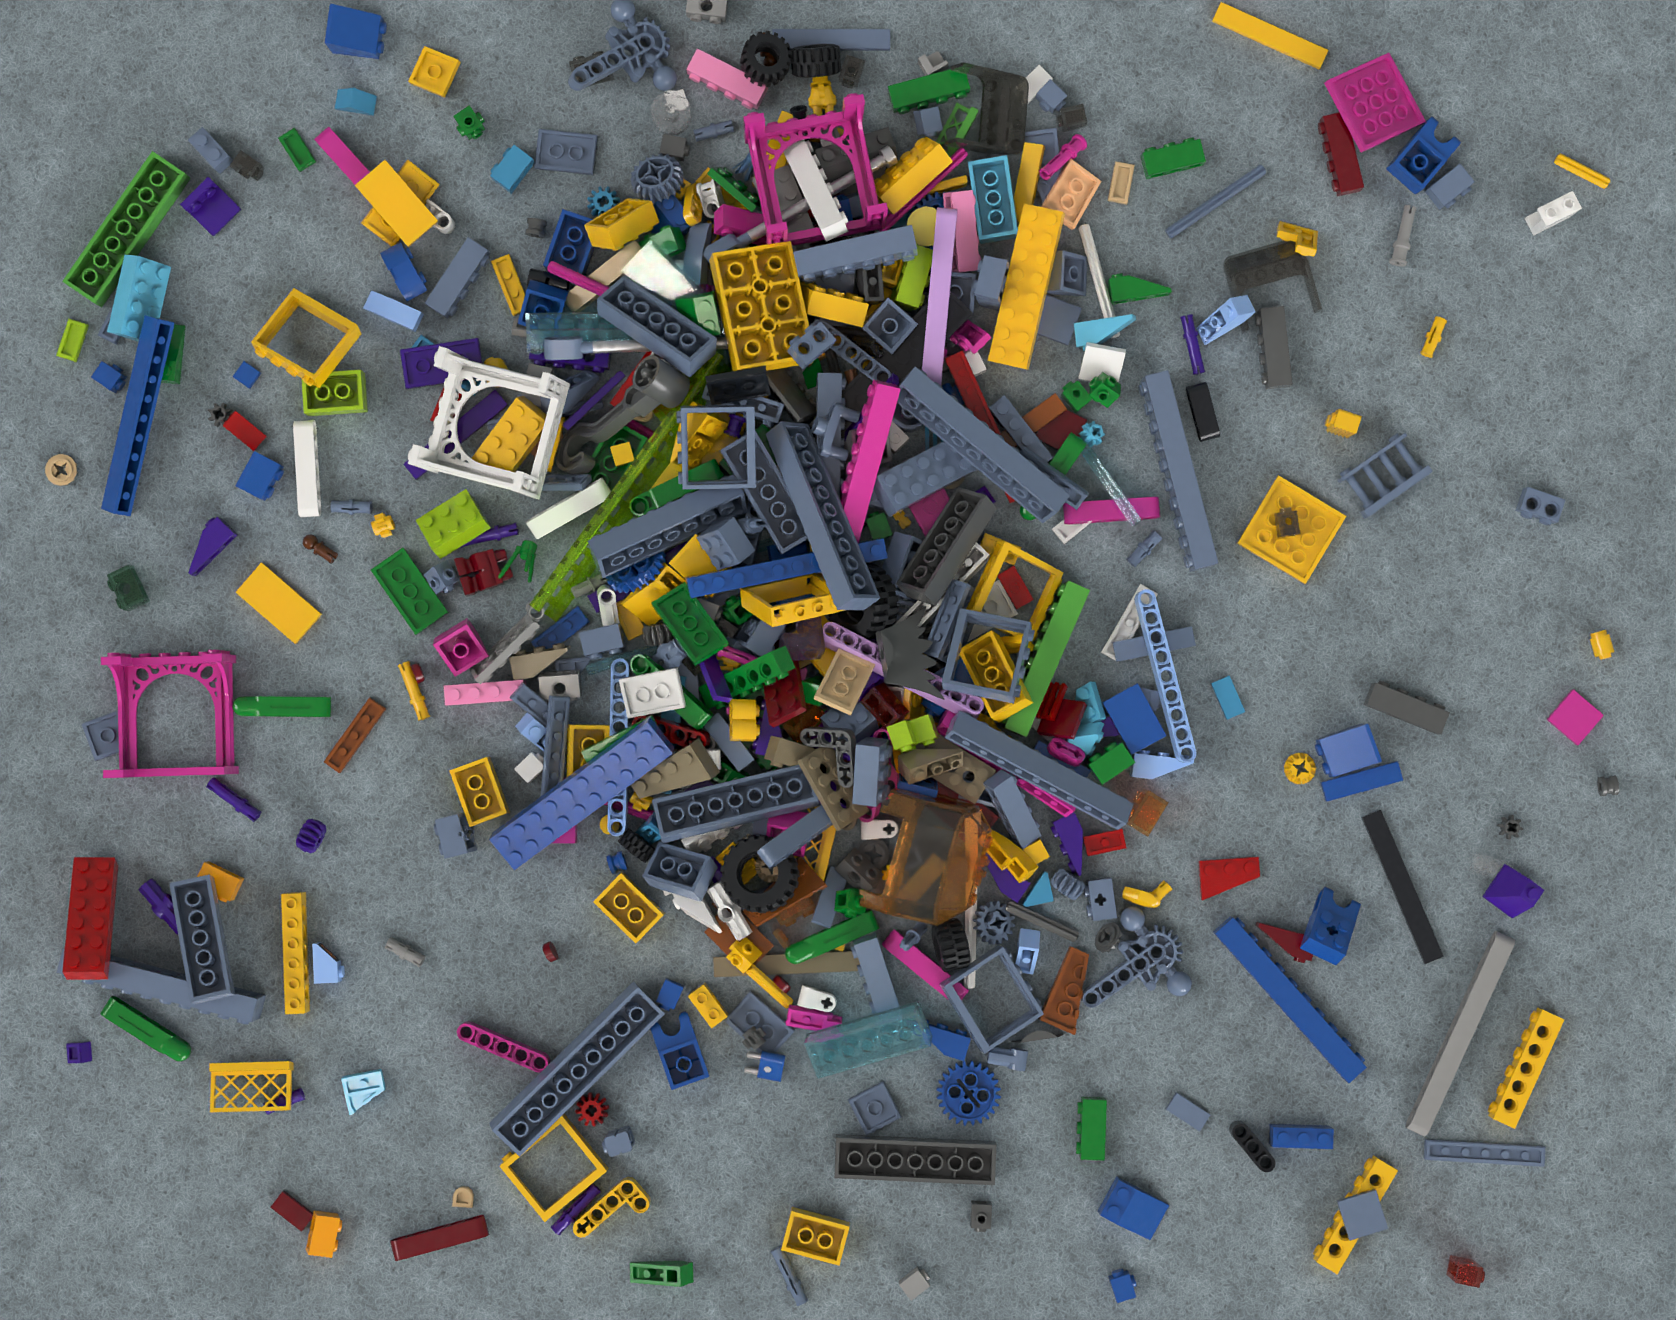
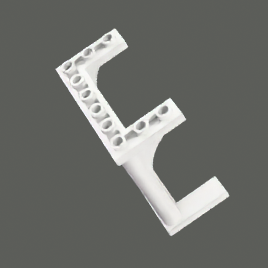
[408,346,570,500]

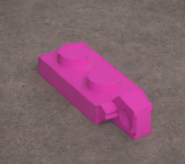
[786,1005,842,1032]

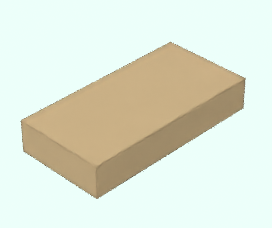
[1108,161,1135,205]

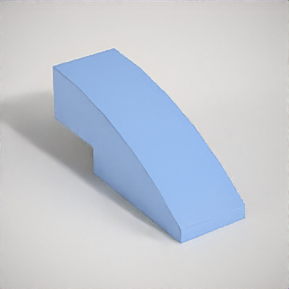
[363,291,424,332]

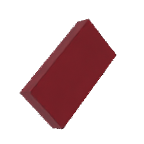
[270,1191,313,1232]

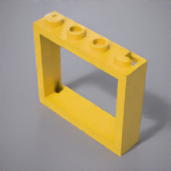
[251,288,361,388]
[966,541,1064,642]
[740,573,845,627]
[500,1113,608,1222]

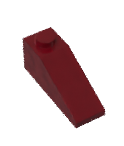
[1255,922,1313,963]

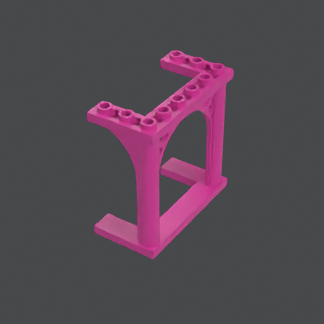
[743,93,888,246]
[101,650,239,778]

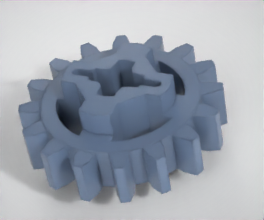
[973,901,1015,945]

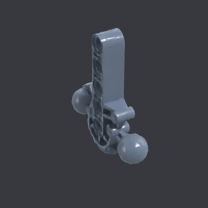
[568,0,677,91]
[1082,906,1192,1008]

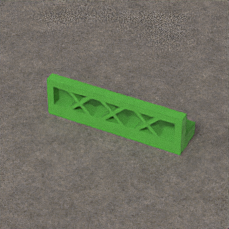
[936,103,979,182]

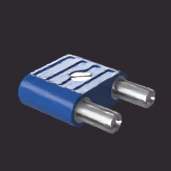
[744,1051,786,1082]

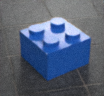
[517,280,569,336]

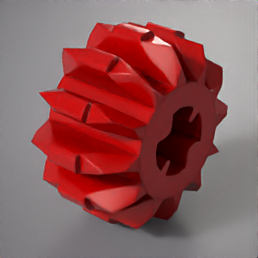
[575,1092,609,1127]

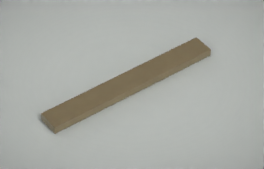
[713,951,860,977]

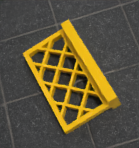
[794,805,836,881]
[209,1061,294,1113]

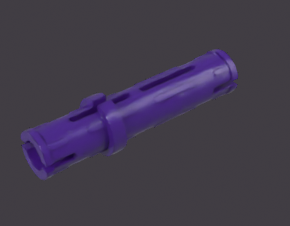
[1180,314,1206,375]
[461,522,519,548]
[206,777,262,822]
[551,1183,601,1236]

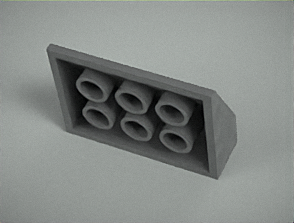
[812,127,899,197]
[767,368,816,424]

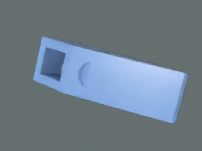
[1196,295,1255,345]
[515,713,567,767]
[1130,750,1194,779]

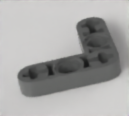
[800,727,856,788]

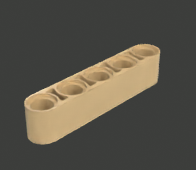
[566,241,648,315]

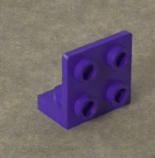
[180,177,241,236]

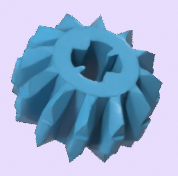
[587,186,621,216]

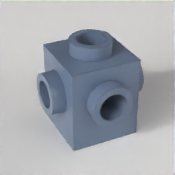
[424,560,460,595]

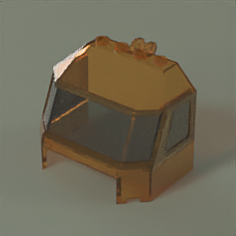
[859,788,993,926]

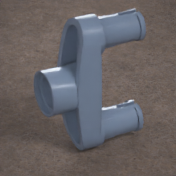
[811,402,860,461]

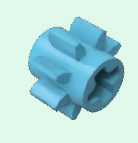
[1079,421,1105,447]

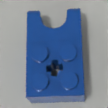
[1386,116,1461,194]
[1300,887,1361,965]
[650,1011,709,1090]

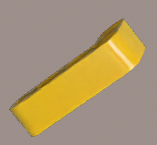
[573,1177,651,1238]

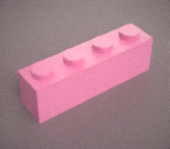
[686,49,768,109]
[943,190,981,273]
[444,680,526,706]

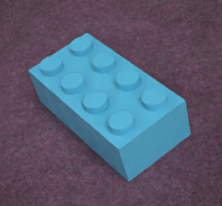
[968,155,1018,244]
[107,255,171,342]

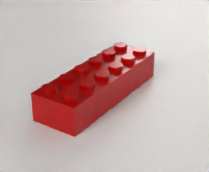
[62,857,118,980]

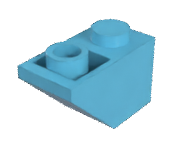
[1066,722,1104,761]

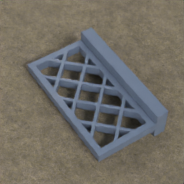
[924,579,975,663]

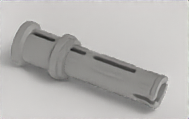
[1389,205,1416,267]

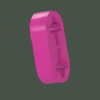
[1047,738,1085,767]

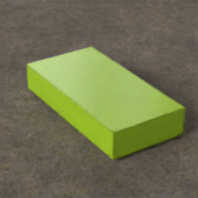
[56,319,89,362]

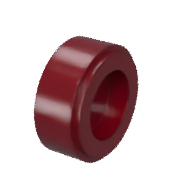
[411,663,425,683]
[542,941,559,962]
[772,975,791,993]

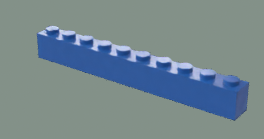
[101,315,175,516]
[686,538,888,598]
[1213,916,1367,1083]

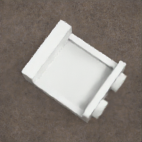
[1525,191,1582,236]

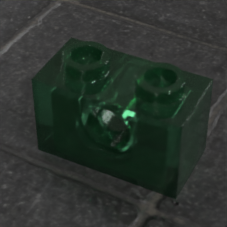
[107,565,150,612]

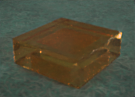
[772,927,790,949]

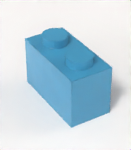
[490,145,535,194]

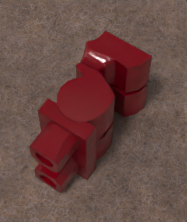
[454,549,513,597]

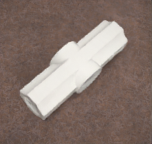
[707,881,753,940]

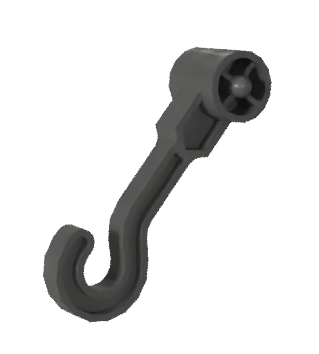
[556,355,690,474]

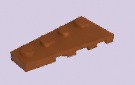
[742,857,828,927]
[1038,946,1089,1035]

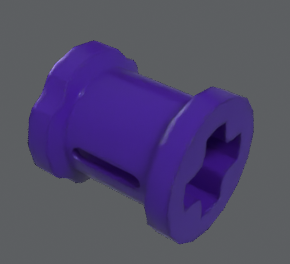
[724,414,746,438]

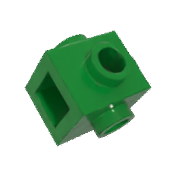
[453,105,485,140]
[1089,372,1121,408]
[721,595,753,625]
[834,888,867,918]

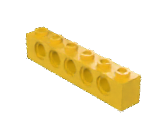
[281,892,310,1014]
[1488,1007,1564,1129]
[1313,1155,1398,1274]

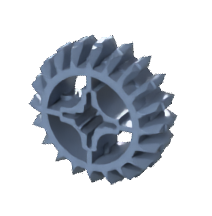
[630,153,684,203]

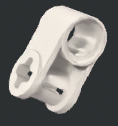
[696,179,725,218]
[425,199,455,234]
[860,819,899,840]
[797,985,837,1012]

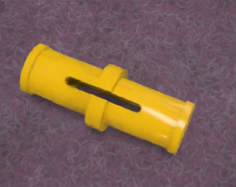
[1420,316,1447,358]

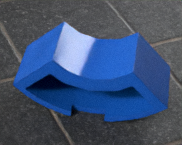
[380,242,427,302]

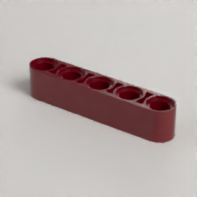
[390,1215,489,1261]

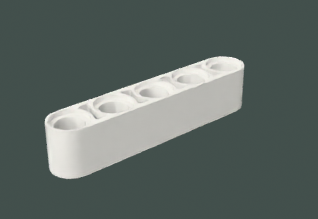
[293,420,321,517]
[526,478,613,539]

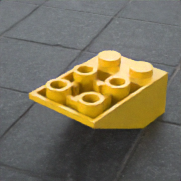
[670,401,728,470]
[622,562,687,625]

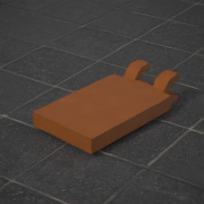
[704,902,775,974]

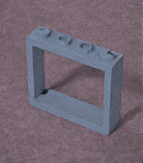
[677,405,756,489]
[942,608,1035,704]
[939,945,1044,1054]

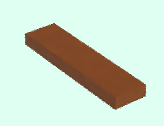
[1000,393,1067,448]
[324,697,386,773]

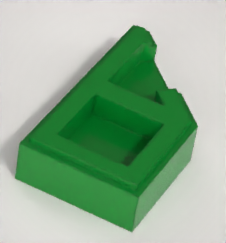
[802,358,823,389]

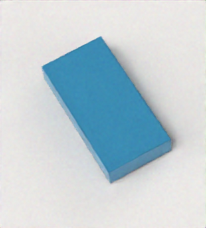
[1210,676,1245,720]

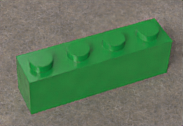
[888,66,970,115]

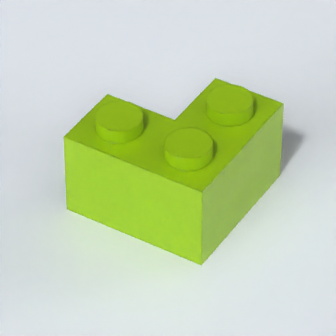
[887,714,940,753]

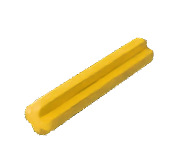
[1554,153,1610,189]
[746,964,793,1009]

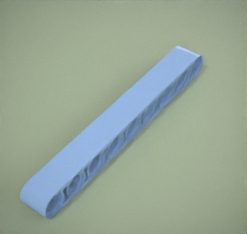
[1134,589,1196,763]
[607,658,631,836]

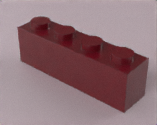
[1318,112,1364,197]

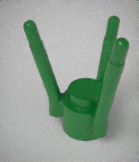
[498,540,537,583]

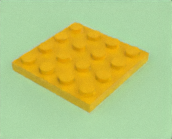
[1237,475,1346,584]

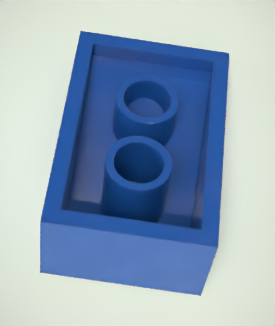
[1098,1176,1169,1240]

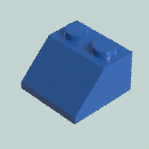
[650,195,691,236]
[235,451,284,501]

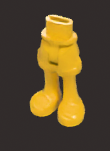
[808,76,844,142]

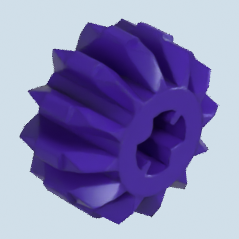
[296,819,326,853]

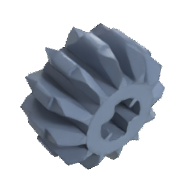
[1051,868,1085,900]

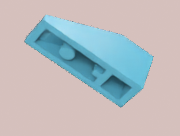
[1074,314,1136,351]

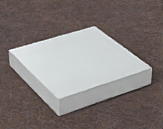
[1079,342,1126,382]

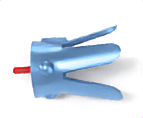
[732,153,754,182]

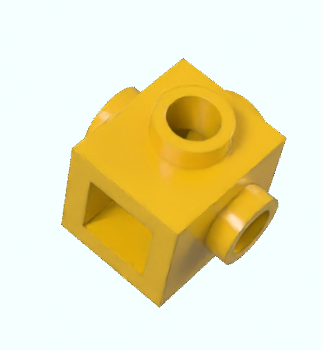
[726,937,762,973]

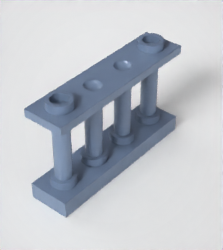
[1337,433,1433,519]

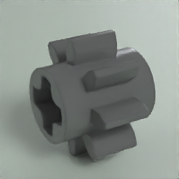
[208,403,233,427]
[1496,815,1523,840]
[742,1026,766,1051]

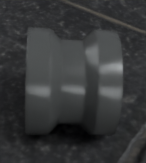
[525,218,547,238]
[1597,775,1619,796]

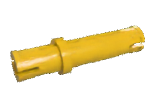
[398,661,431,721]

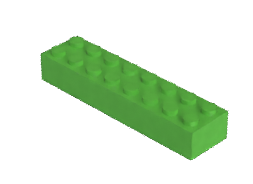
[62,151,191,308]
[1001,581,1090,737]

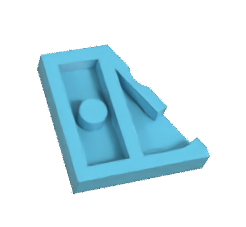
[1075,681,1106,725]
[341,1069,386,1115]

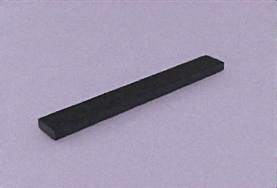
[1361,810,1444,964]

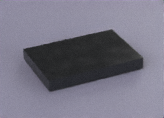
[705,366,771,405]

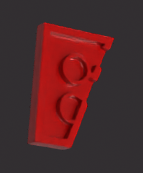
[1198,857,1260,901]

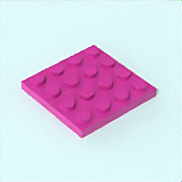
[1324,53,1426,153]

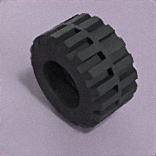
[740,31,792,87]
[791,44,841,78]
[932,918,970,972]

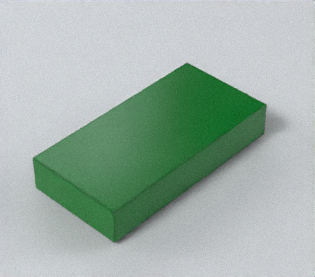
[278,127,316,172]

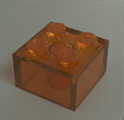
[1126,789,1169,837]

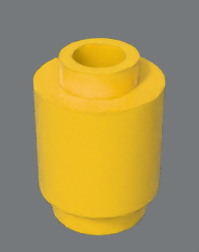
[1590,630,1615,660]

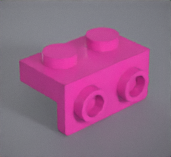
[949,320,991,354]

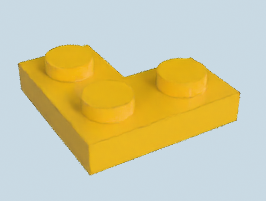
[1277,221,1318,257]

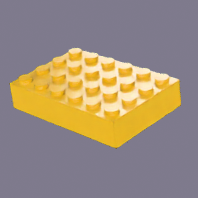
[709,241,809,371]

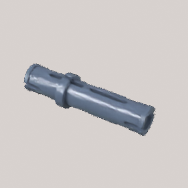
[770,1246,808,1306]

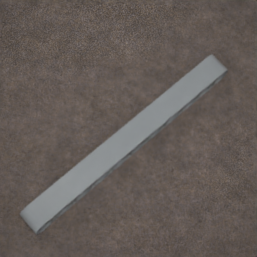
[1405,931,1515,1137]

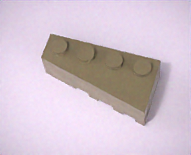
[631,738,720,799]

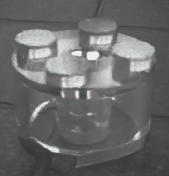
[651,90,692,135]

